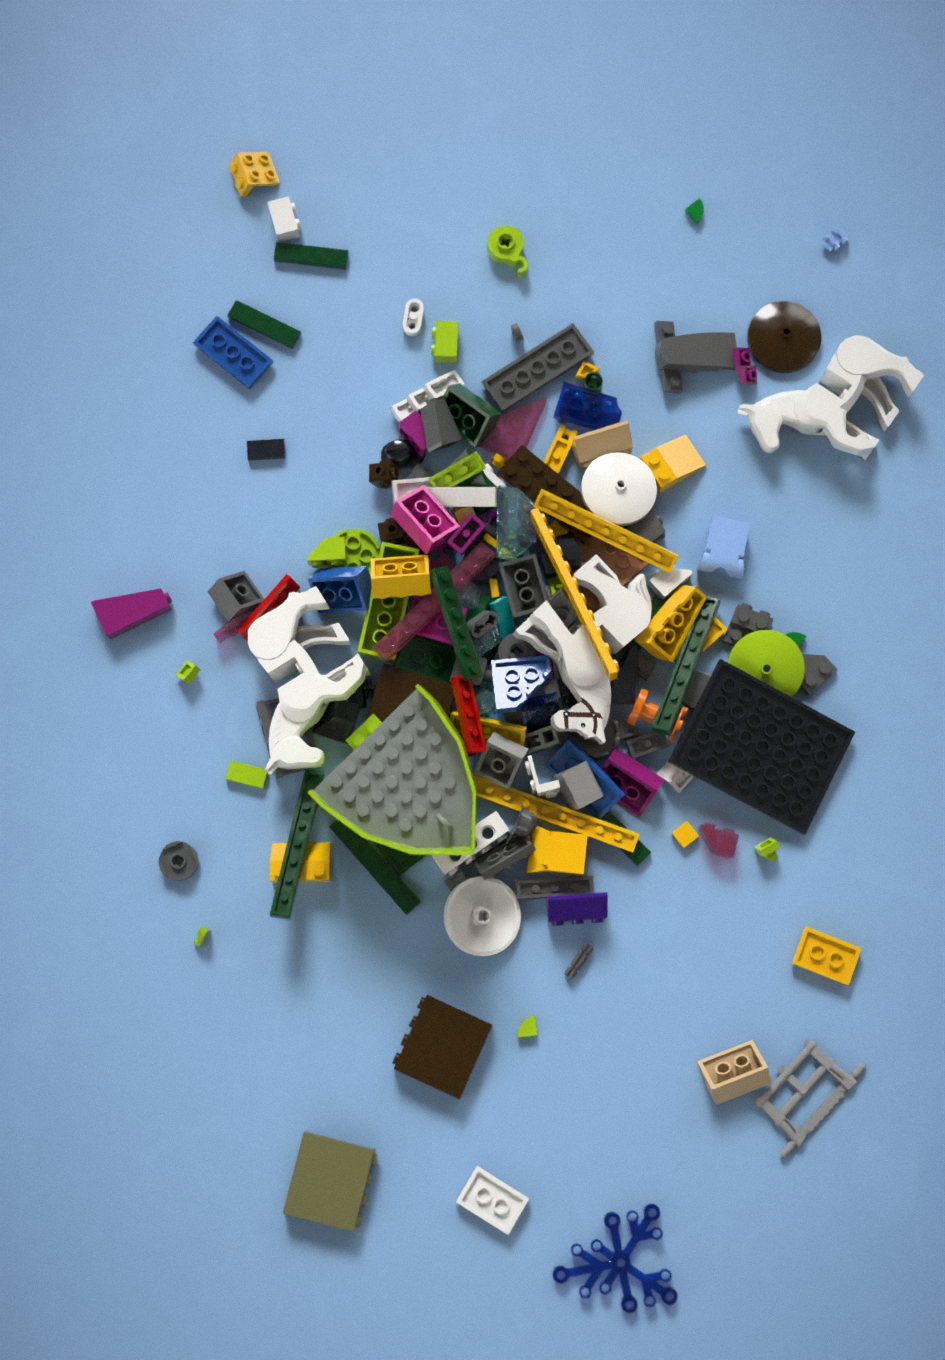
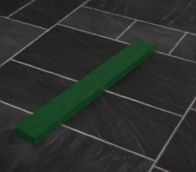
[651,596,721,736]
[270,769,325,920]

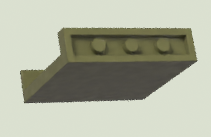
[283,1130,378,1232]

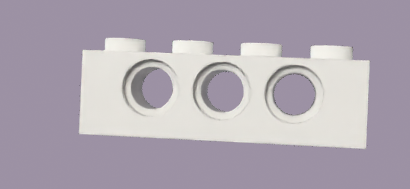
[432,811,510,876]

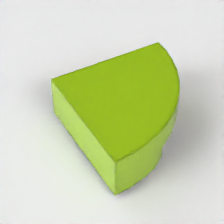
[194,926,210,948]
[517,1015,537,1038]

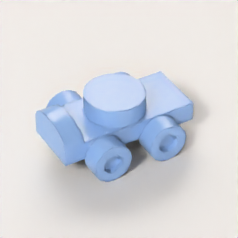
[823,227,849,252]

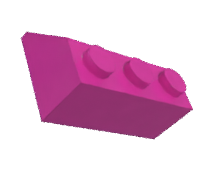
[390,485,460,555]

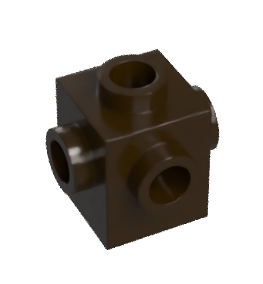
[369,460,399,489]
[377,518,407,545]

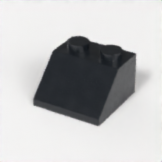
[534,532,583,579]

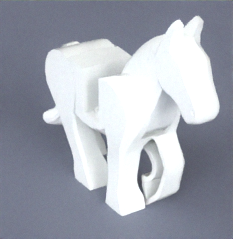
[738,335,924,460]
[248,586,371,775]

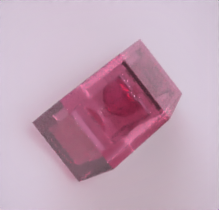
[698,822,739,859]

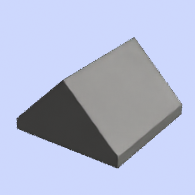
[553,761,604,810]

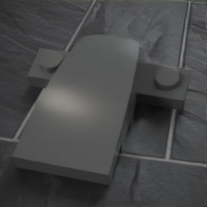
[654,321,737,394]

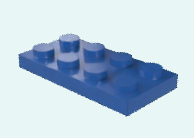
[193,316,274,390]
[544,738,625,819]

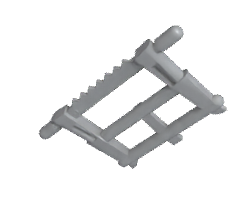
[753,1039,866,1158]

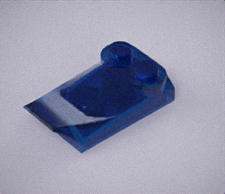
[553,382,622,430]

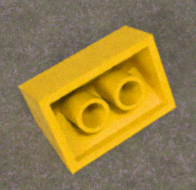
[371,555,431,599]
[270,842,331,883]

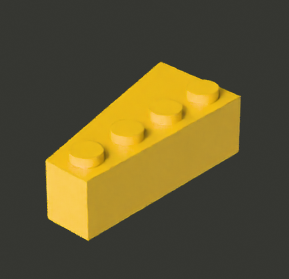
[634,585,707,662]

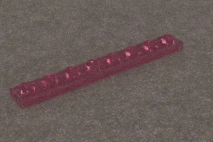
[373,541,496,662]

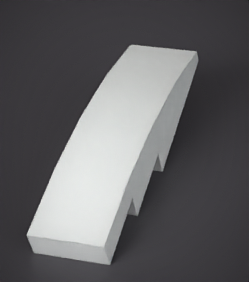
[390,370,465,422]

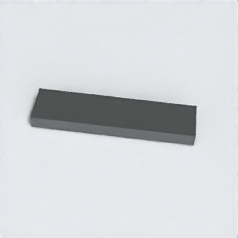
[515,876,594,900]

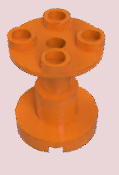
[627,689,688,743]

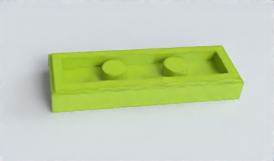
[428,451,486,487]

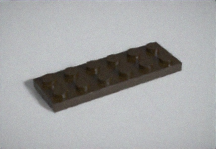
[498,445,592,544]

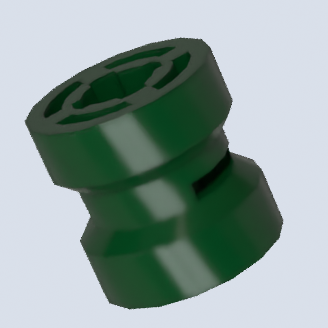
[583,372,603,396]

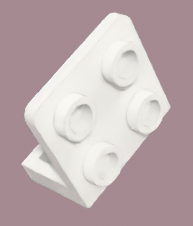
[525,755,560,799]

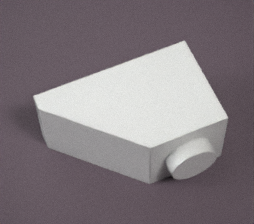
[648,569,693,601]

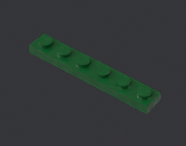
[429,566,483,682]
[329,819,421,915]

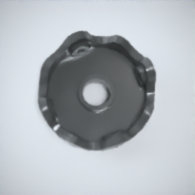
[571,714,620,758]

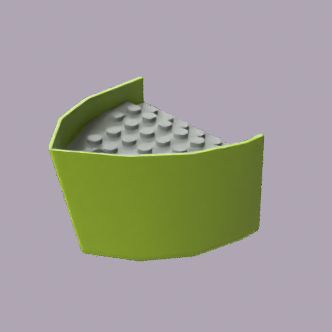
[307,684,476,855]

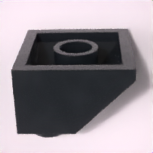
[312,700,361,744]

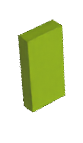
[225,760,268,789]

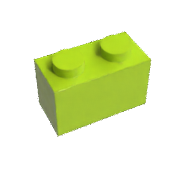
[431,321,458,363]

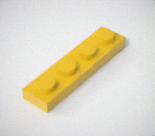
[450,711,527,746]

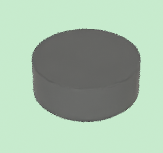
[510,323,524,342]

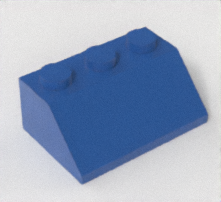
[308,566,372,613]

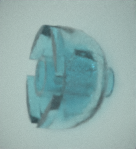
[474,683,496,718]

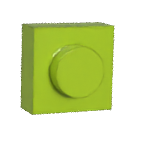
[176,660,201,685]

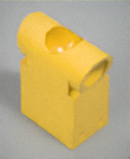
[526,826,588,876]

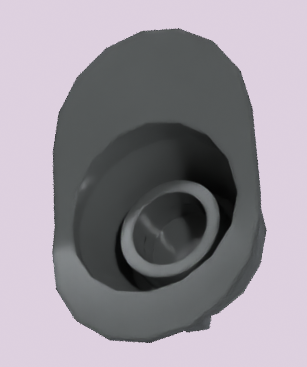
[505,803,538,844]

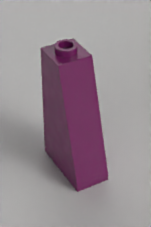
[91,588,173,640]

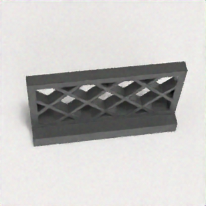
[256,698,316,779]

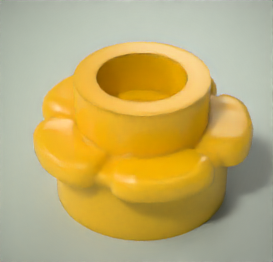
[491,453,507,469]

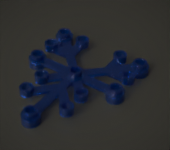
[552,1203,678,1313]

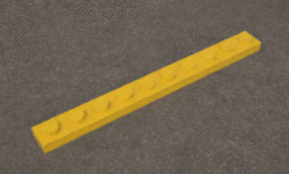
[530,508,619,681]
[472,774,640,853]

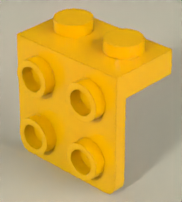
[229,152,279,197]

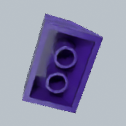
[546,892,608,926]

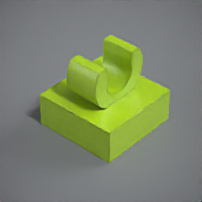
[754,837,780,862]

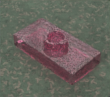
[213,611,248,643]

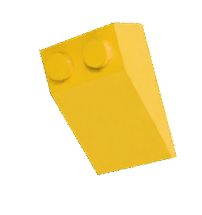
[640,435,706,494]

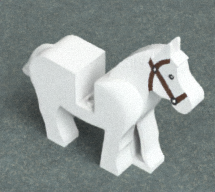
[512,555,652,745]

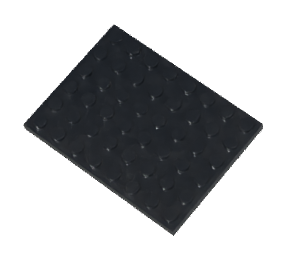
[668,659,855,835]

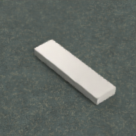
[426,487,497,507]

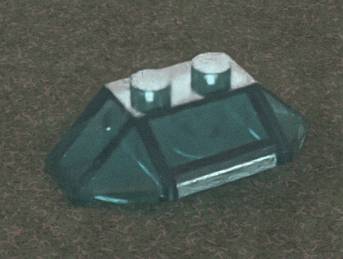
[496,485,537,560]

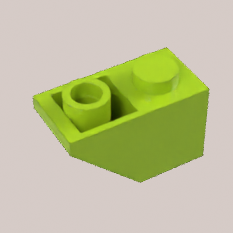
[307,537,347,568]

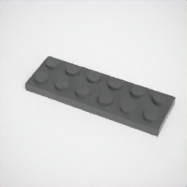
[482,323,594,413]

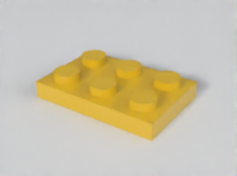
[791,926,862,986]

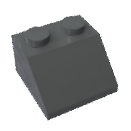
[208,571,264,622]

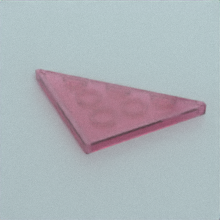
[462,398,547,459]

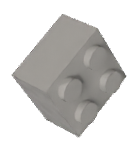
[474,732,528,790]

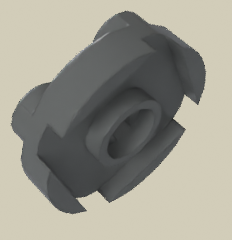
[158,841,199,881]

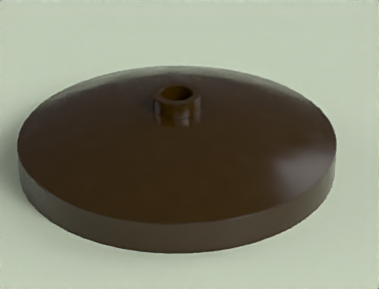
[747,301,822,373]

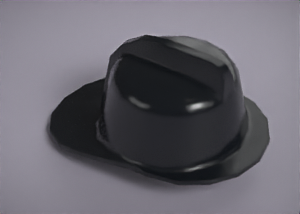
[381,439,425,469]

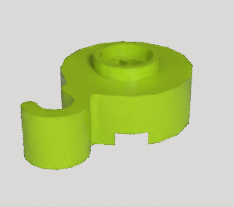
[487,225,528,279]

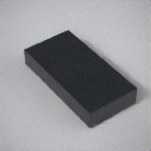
[247,439,285,461]

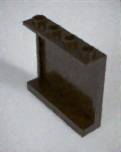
[365,664,454,722]
[392,995,492,1100]

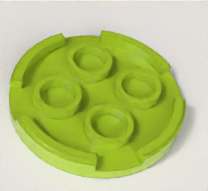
[326,529,380,578]

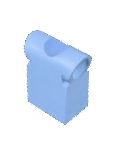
[696,515,750,580]

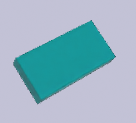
[489,596,516,639]

